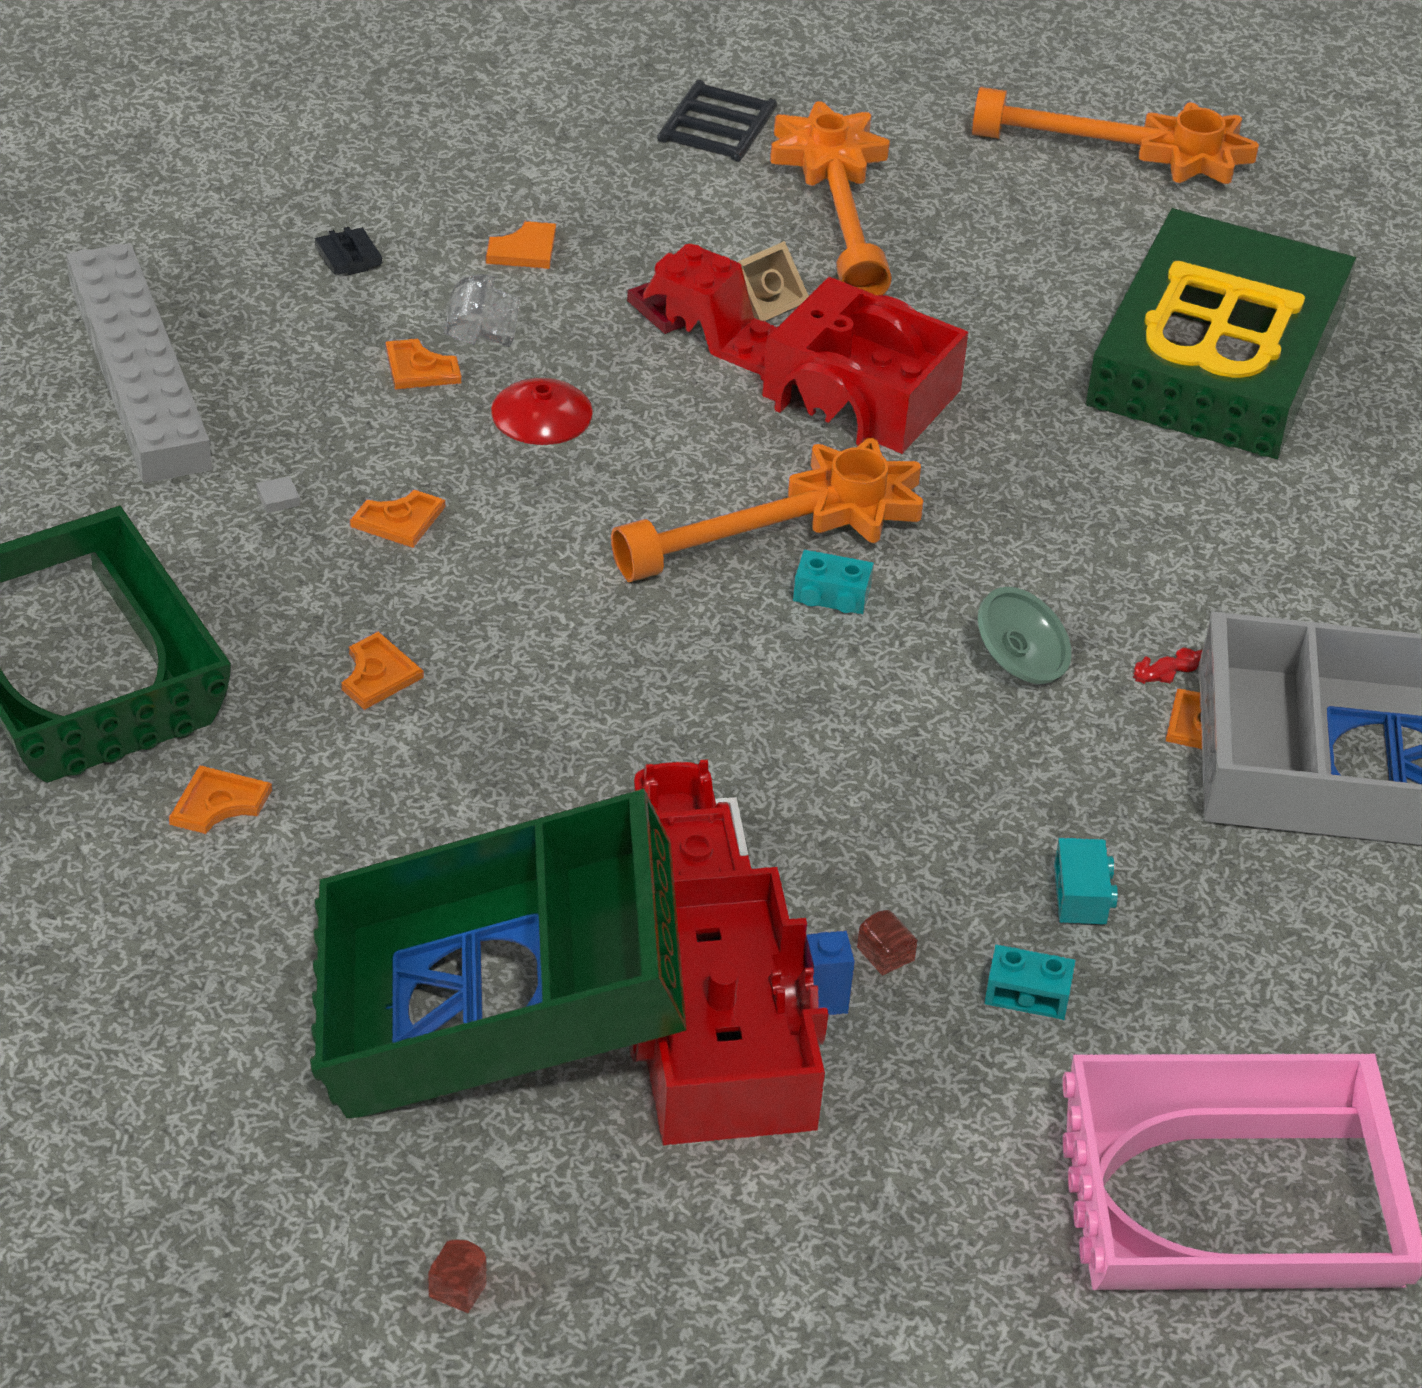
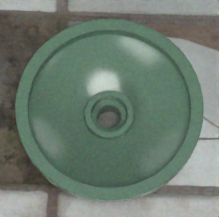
[978,587,1071,684]

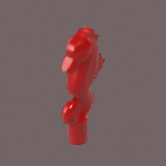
[1133,648,1203,684]

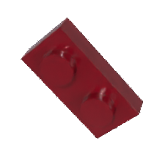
[627,282,686,334]

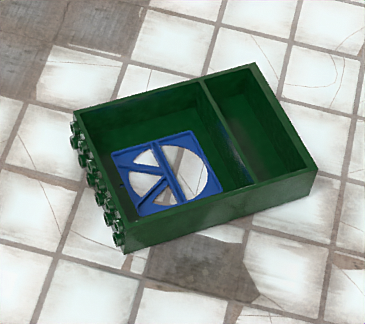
[310,789,687,1118]

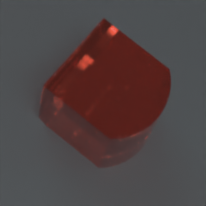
[857,910,918,976]
[428,1239,486,1313]

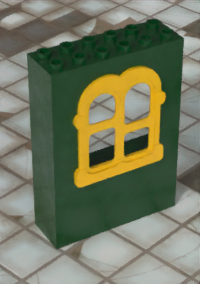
[1085,208,1357,460]

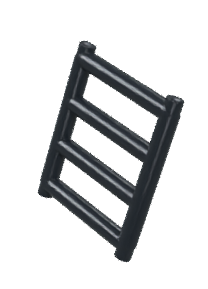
[657,79,777,162]

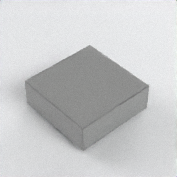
[256,476,300,513]

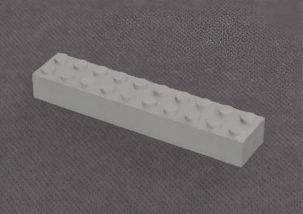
[66,243,212,483]

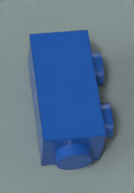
[805,931,855,1015]

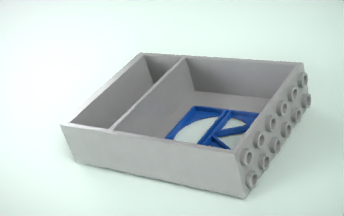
[1199,611,1422,845]

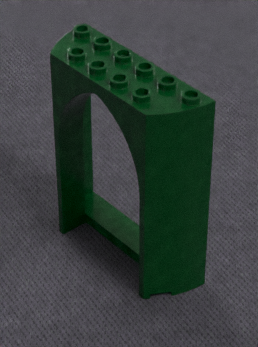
[0,505,231,783]

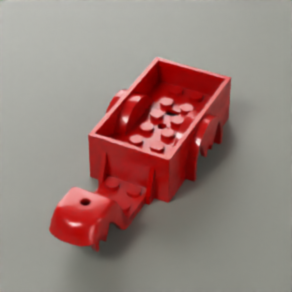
[629,759,829,1146]

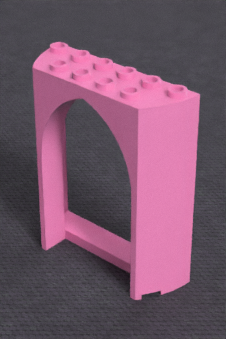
[1063,1054,1422,1290]

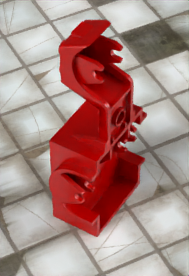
[643,243,969,454]

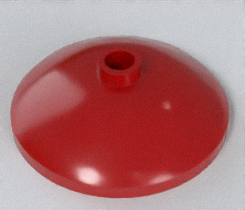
[491,377,593,445]

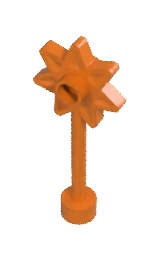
[972,87,1259,184]
[770,101,892,295]
[611,438,923,582]

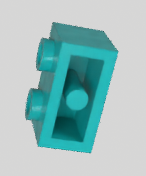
[793,549,874,614]
[1054,838,1118,924]
[984,944,1076,1020]

